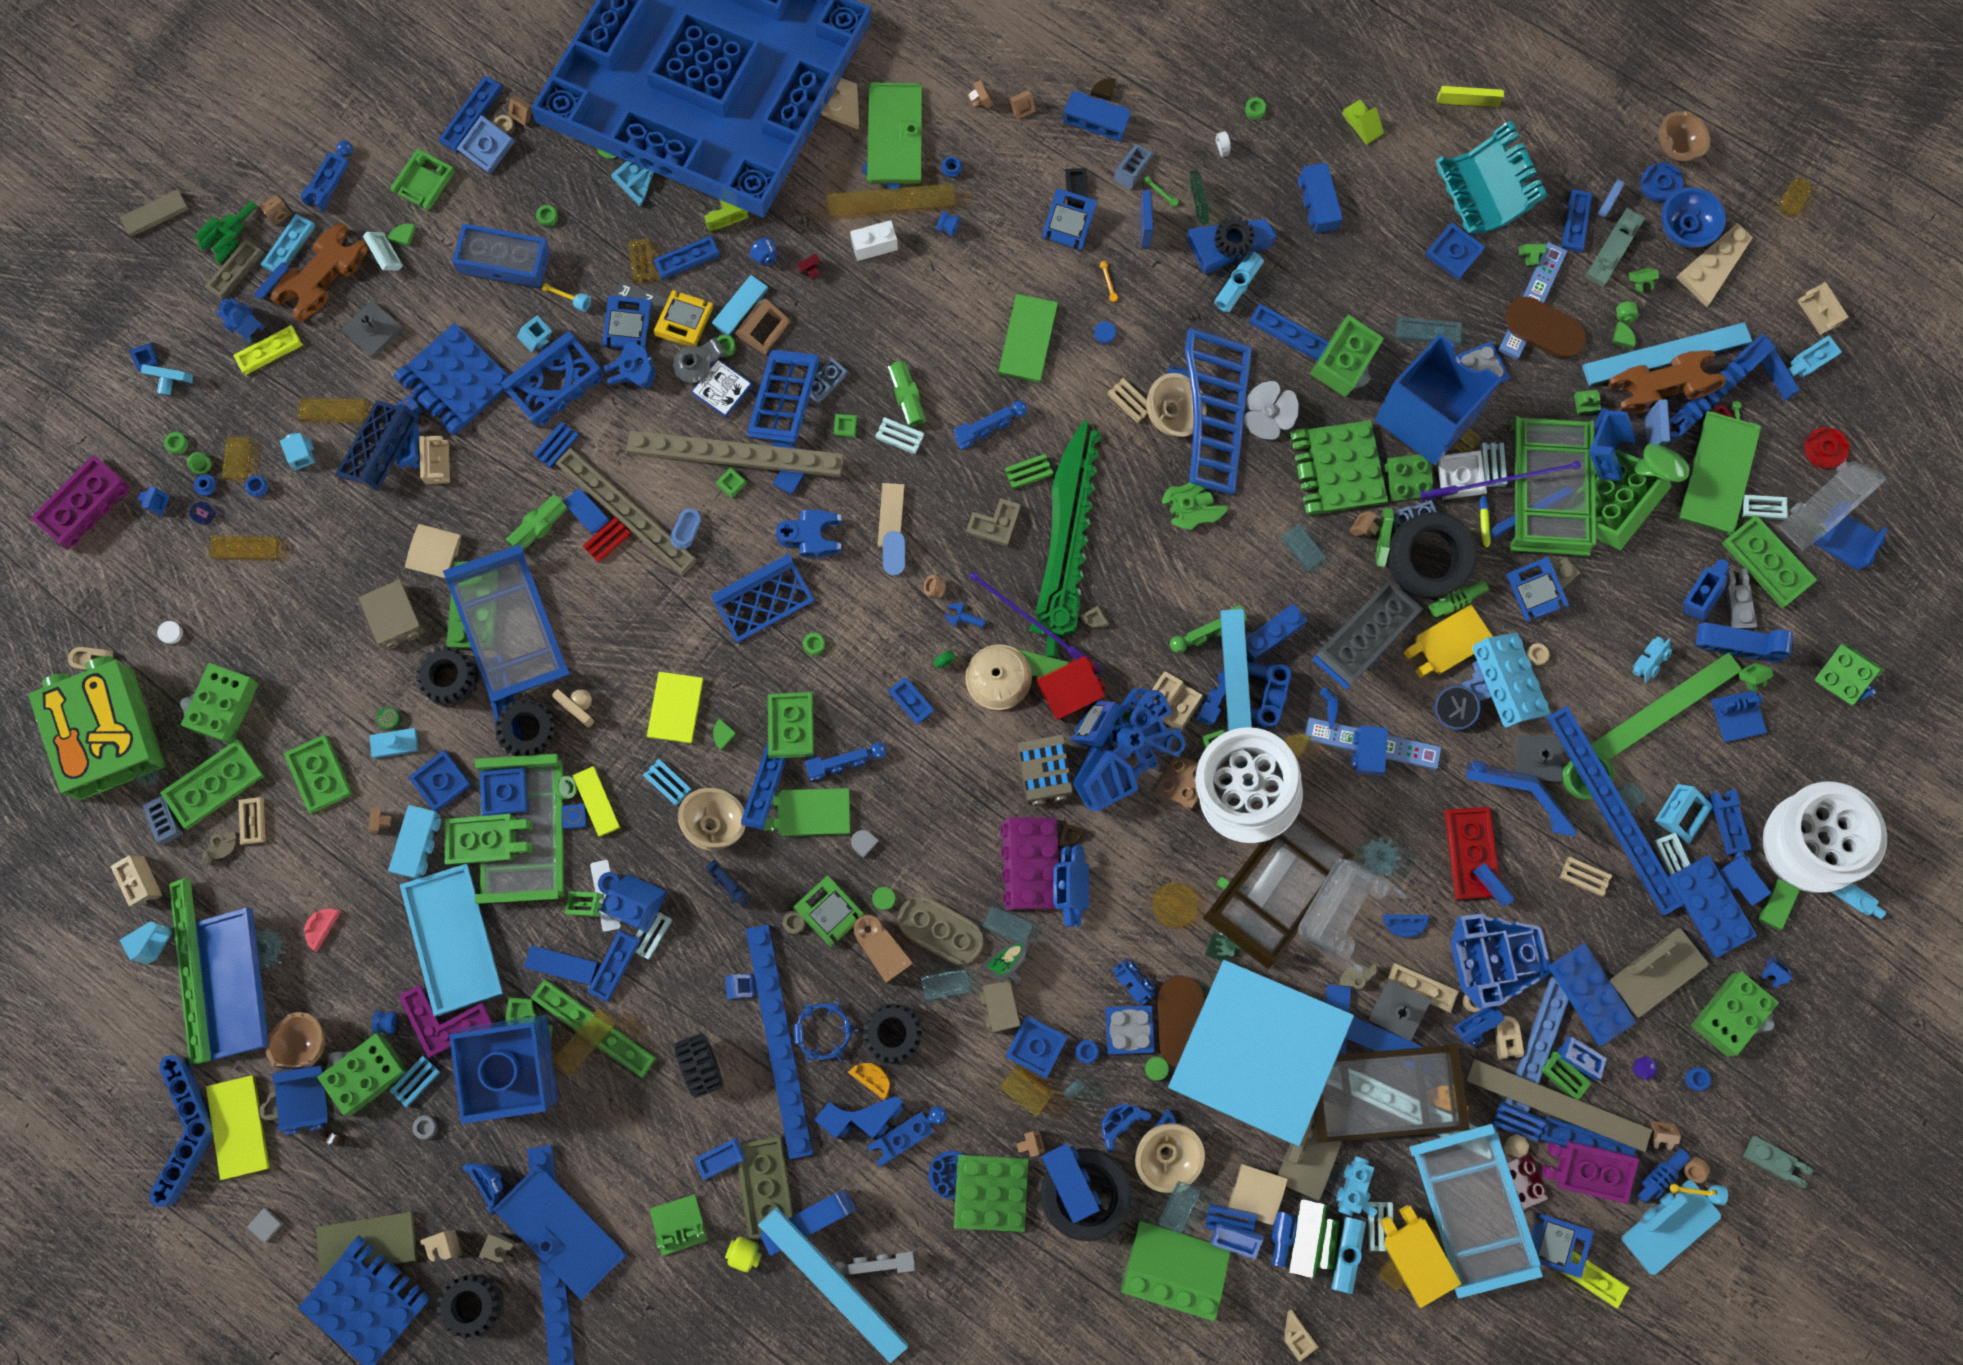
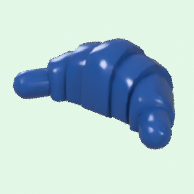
[1101,1103,1152,1152]
[463,1163,503,1214]

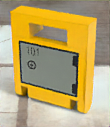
[654,290,714,346]

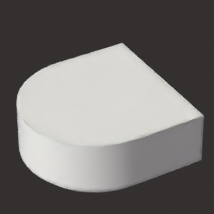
[1215,131,1230,158]

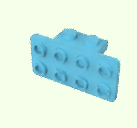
[1622,1180,1721,1275]

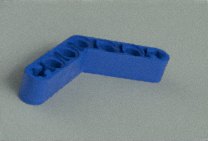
[149,1055,214,1207]

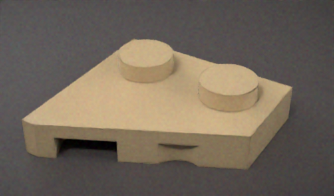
[821,78,859,129]

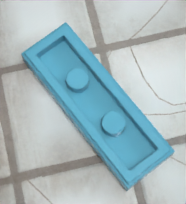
[261,214,316,273]
[712,275,768,336]

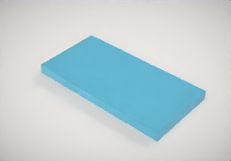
[400,864,504,1017]

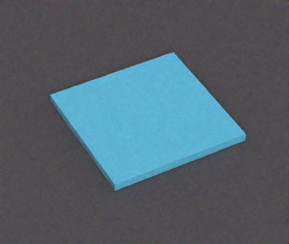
[1168,960,1354,1147]

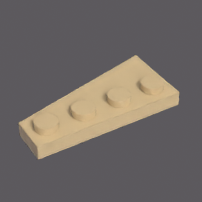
[1676,223,1753,307]

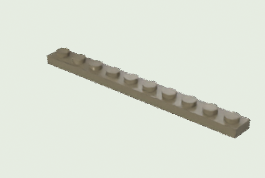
[626,431,844,477]

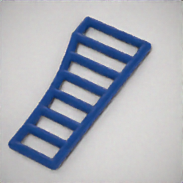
[1185,328,1252,495]

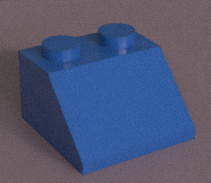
[599,874,668,933]

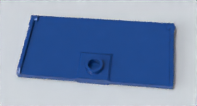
[493,1164,627,1300]

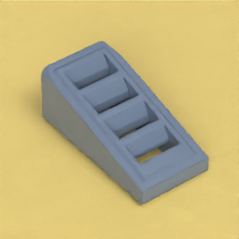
[1114,144,1154,189]
[143,796,183,846]

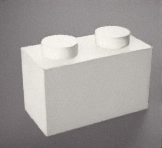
[850,220,898,261]

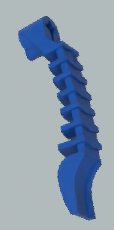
[1668,334,1776,443]

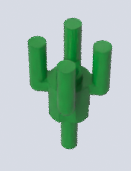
[194,201,257,264]

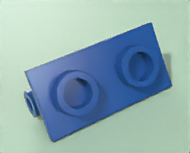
[1112,958,1156,1005]

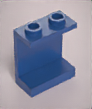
[1589,411,1637,481]
[1813,502,1888,571]
[272,1066,329,1135]

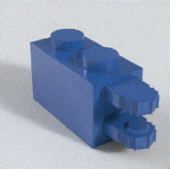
[1683,559,1729,622]

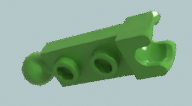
[1170,605,1248,653]

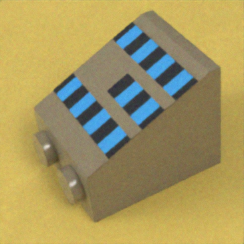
[1017,735,1072,806]

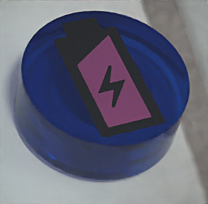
[190,502,214,525]

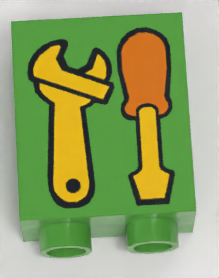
[28,656,166,801]

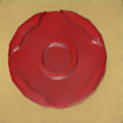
[1804,427,1850,470]

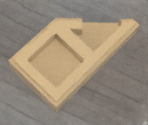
[1284,1309,1318,1362]

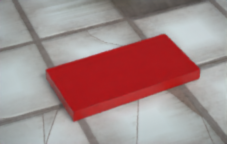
[1444,807,1500,900]

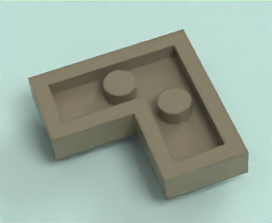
[966,498,1021,547]

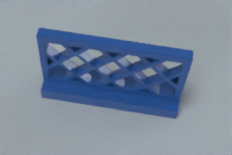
[711,553,814,643]

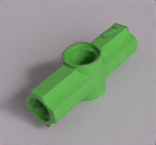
[888,361,926,427]
[506,494,568,551]

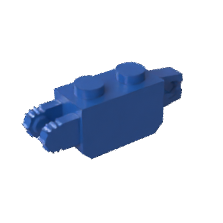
[1053,845,1089,927]

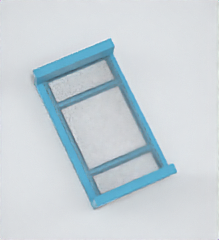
[1409,1124,1543,1298]

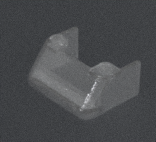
[1778,460,1888,551]
[1298,858,1408,974]

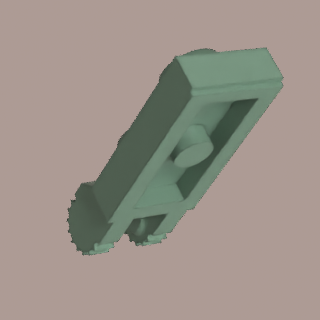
[1743,1136,1814,1189]

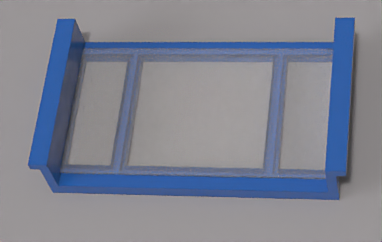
[443,544,570,703]

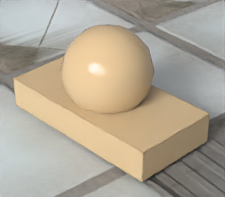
[552,689,594,728]

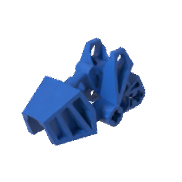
[1072,687,1186,812]

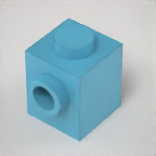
[517,315,552,353]
[280,433,315,471]

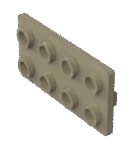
[1609,928,1708,1018]
[1277,1100,1347,1200]

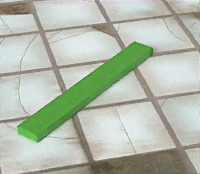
[1591,652,1742,759]
[169,878,211,1066]

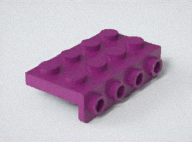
[30,455,131,550]
[1000,817,1059,911]

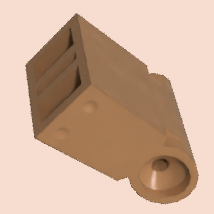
[854,915,912,984]

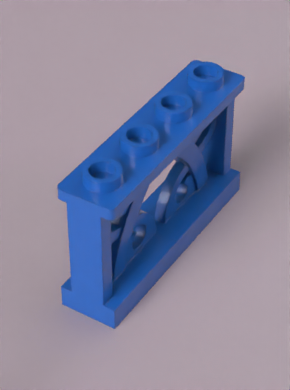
[500,331,604,427]

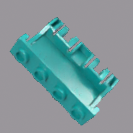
[1436,121,1548,235]

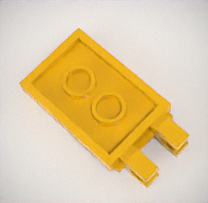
[1403,605,1493,679]
[1379,1205,1461,1308]

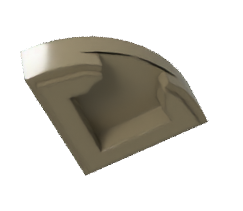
[1079,606,1109,629]

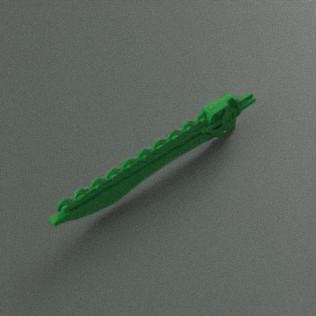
[1029,420,1101,658]

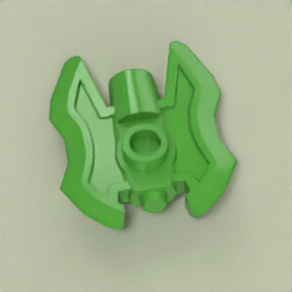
[1162,479,1228,530]

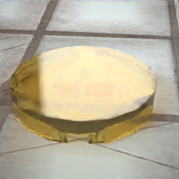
[1151,883,1197,929]

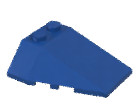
[1450,914,1552,1009]

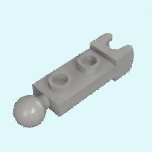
[831,1251,915,1277]

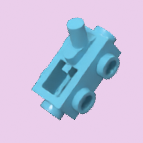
[1336,1157,1378,1218]

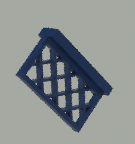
[335,400,420,491]

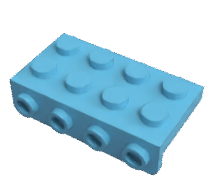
[1472,633,1551,727]

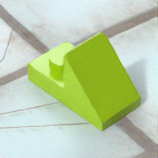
[1342,100,1384,145]
[704,199,749,233]

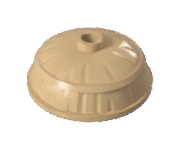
[1146,373,1206,437]
[965,645,1032,710]
[678,788,746,850]
[1135,1124,1205,1193]

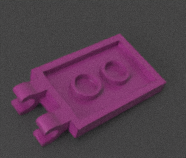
[1541,1141,1639,1204]

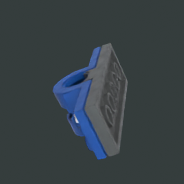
[1312,579,1423,690]

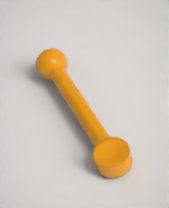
[1100,261,1118,302]

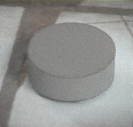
[412,1115,438,1140]

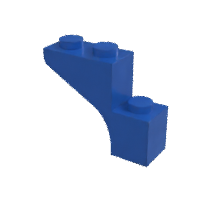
[814,1097,904,1139]

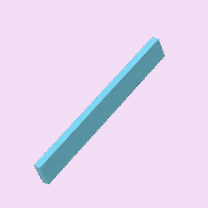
[1582,322,1752,386]
[1220,609,1253,786]
[758,1207,908,1363]

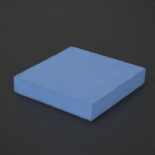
[456,115,515,175]
[1645,400,1670,446]

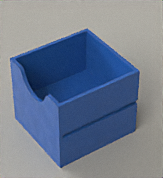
[1374,334,1502,465]
[449,1014,559,1124]

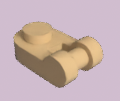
[68,647,113,671]
[1494,1016,1524,1060]

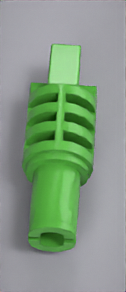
[1428,579,1489,617]

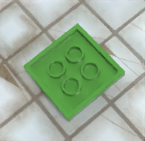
[954,1155,1028,1232]

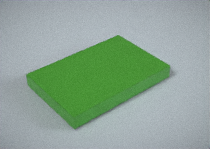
[768,692,814,758]
[283,734,353,814]

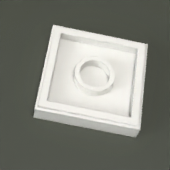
[1437,450,1487,500]

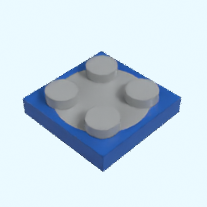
[1456,341,1510,384]
[1105,1006,1154,1055]

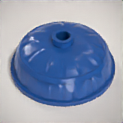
[1661,187,1726,248]

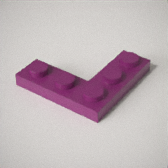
[399,985,493,1058]

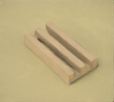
[1107,378,1148,423]
[239,797,266,846]
[1560,857,1612,897]

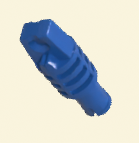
[1637,1149,1691,1203]

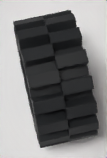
[1214,216,1255,259]

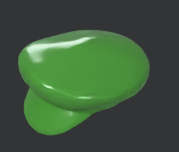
[1634,443,1690,482]
[1562,751,1615,800]

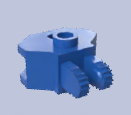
[216,298,264,343]
[603,341,656,389]

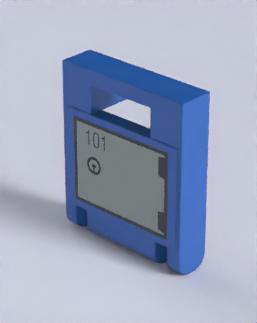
[1041,188,1097,251]
[602,295,653,349]
[1506,557,1569,623]
[1070,701,1123,747]
[1524,1213,1594,1279]

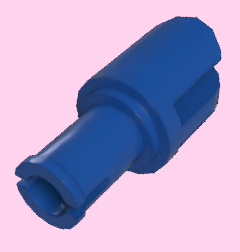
[1271,1212,1298,1268]

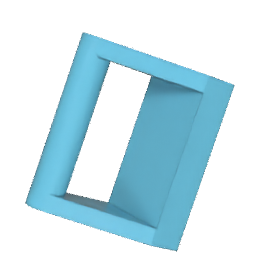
[1655,784,1713,844]
[119,922,173,964]

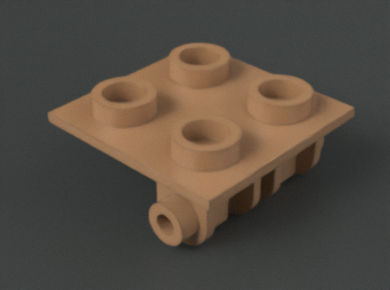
[1154,755,1199,811]

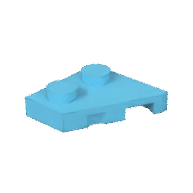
[611,161,654,206]

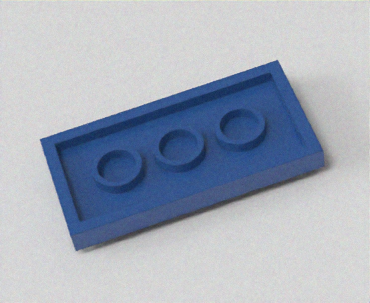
[1668,855,1757,958]
[1548,943,1637,1046]

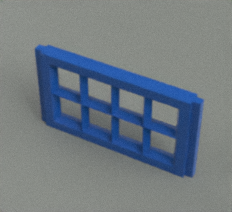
[747,350,820,444]

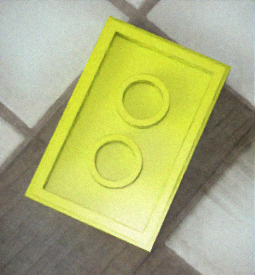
[647,672,704,744]

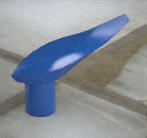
[1320,687,1338,729]

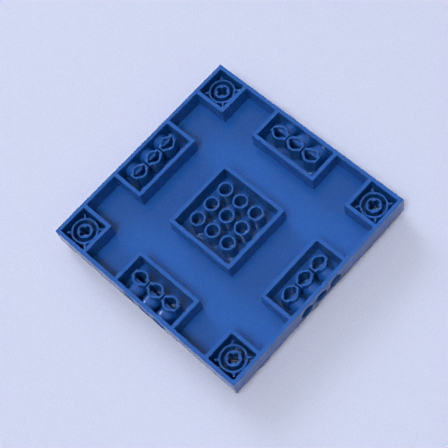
[531,0,871,218]

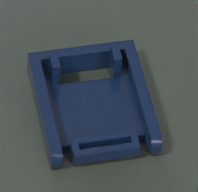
[706,860,751,908]

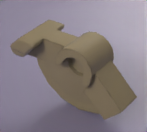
[202,831,238,865]
[1339,964,1377,990]

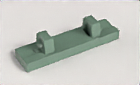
[1585,208,1645,287]

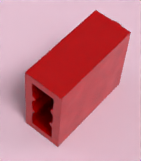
[1036,655,1106,720]

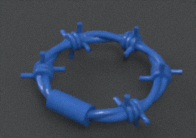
[794,1000,858,1063]

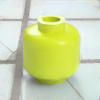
[725,1236,762,1272]

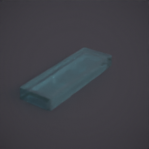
[1395,316,1461,345]

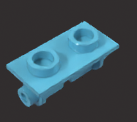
[1632,637,1672,684]

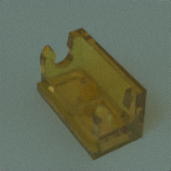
[1000,1065,1054,1117]

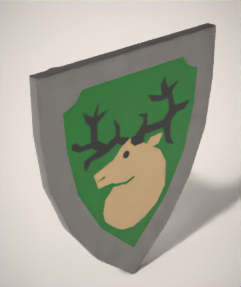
[980,937,1030,985]

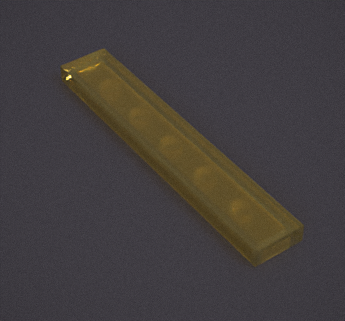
[827,183,955,216]

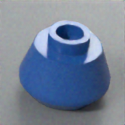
[750,237,777,265]

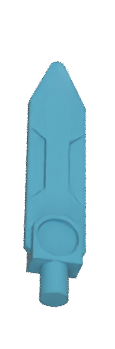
[1831,883,1886,919]

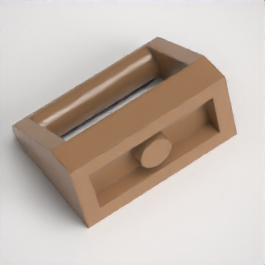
[734,299,791,355]

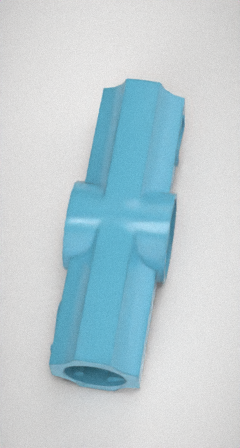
[1214,251,1264,312]
[1331,1217,1366,1294]

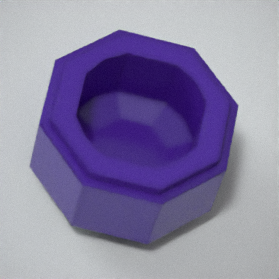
[1632,1056,1658,1080]

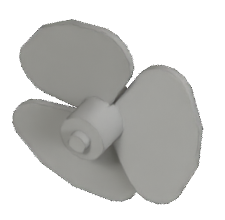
[1244,381,1299,440]

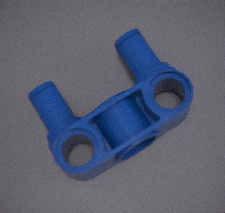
[1247,661,1291,731]

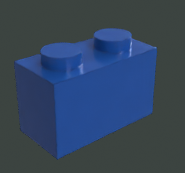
[1351,725,1388,776]

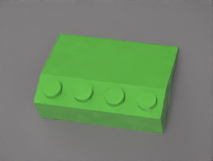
[1562,449,1671,551]
[1120,1221,1230,1322]

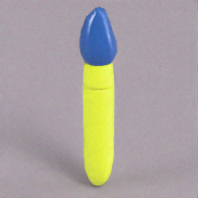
[1479,495,1491,547]

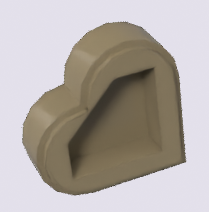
[259,1091,278,1120]

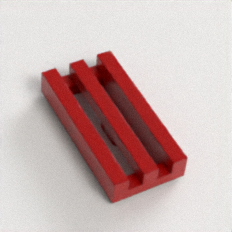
[583,517,631,563]

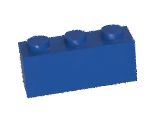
[1063,91,1131,142]
[1298,163,1343,234]
[1245,603,1307,663]
[1041,1143,1101,1223]

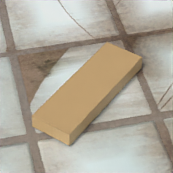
[878,483,904,548]
[1387,963,1459,1013]

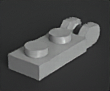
[1725,568,1757,630]

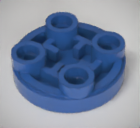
[928,1151,964,1199]

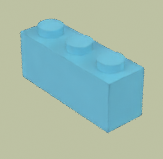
[388,805,441,879]

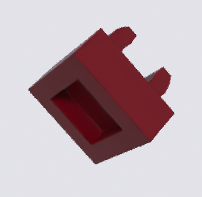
[795,254,820,279]

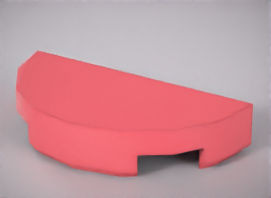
[304,908,341,952]

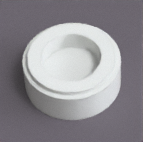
[157,621,183,644]

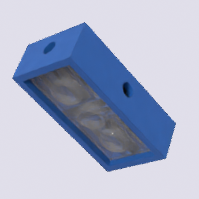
[452,223,551,288]

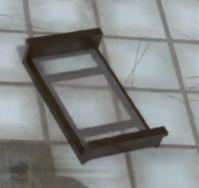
[1202,813,1355,970]
[1314,1044,1470,1143]

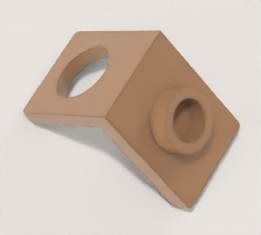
[259,195,291,226]

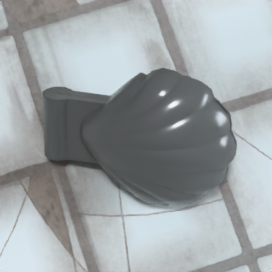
[673,338,726,384]

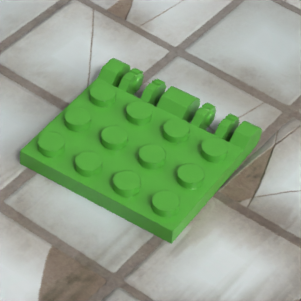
[1290,420,1388,515]

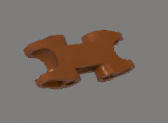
[270,222,370,323]
[1608,350,1727,414]

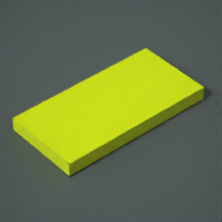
[206,1075,270,1180]

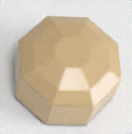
[1504,1134,1529,1158]

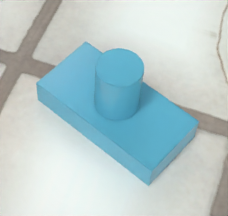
[141,364,193,395]
[369,728,419,759]

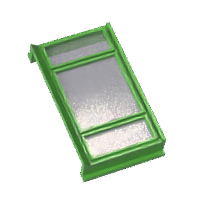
[1510,415,1596,556]
[475,754,564,904]

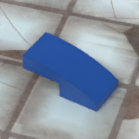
[563,488,609,535]

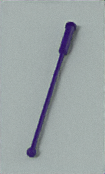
[1420,461,1581,502]
[970,572,1102,675]

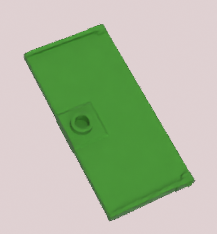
[867,82,922,184]
[1679,411,1761,535]

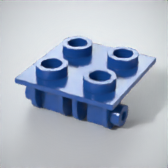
[1711,691,1767,742]

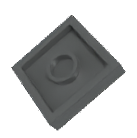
[341,300,404,359]
[1515,735,1562,784]
[1368,978,1431,1041]

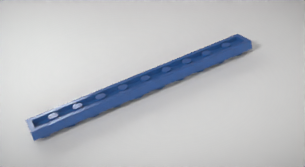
[1546,706,1684,916]
[746,925,813,1159]
[527,1145,576,1365]

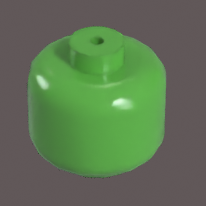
[1616,301,1639,324]

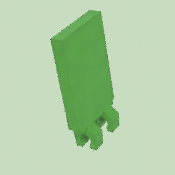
[764,788,850,836]
[445,814,533,865]

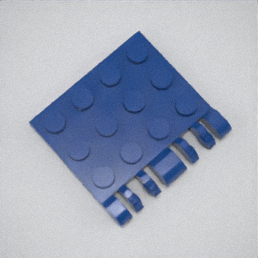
[394,323,509,435]
[298,1235,432,1365]

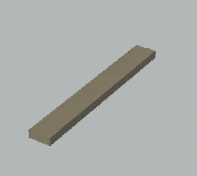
[555,448,697,576]
[1465,1059,1652,1152]

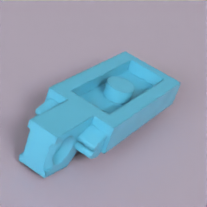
[1788,336,1842,377]

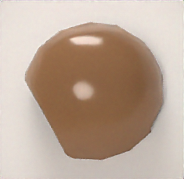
[1658,111,1710,162]
[266,1012,326,1070]

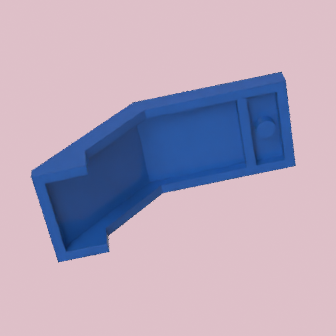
[1466,760,1576,836]

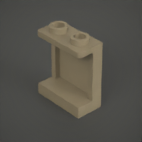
[358,579,424,650]

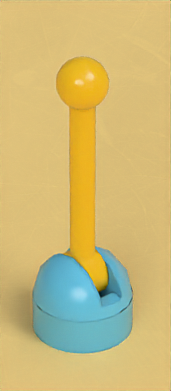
[542,283,591,312]
[1670,1184,1728,1205]

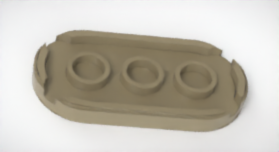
[898,896,984,965]

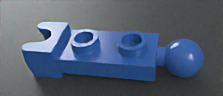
[301,140,353,212]
[953,400,1028,450]
[1196,669,1226,727]
[805,742,887,781]
[1709,789,1752,866]
[867,1106,947,1167]

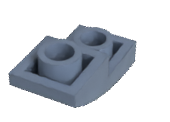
[802,357,849,403]
[1393,499,1436,531]

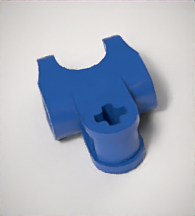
[776,510,842,558]

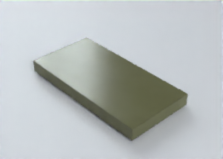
[737,1136,794,1240]
[316,1212,417,1276]

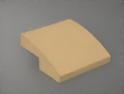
[405,524,462,578]
[1152,671,1204,732]
[1228,1164,1288,1225]

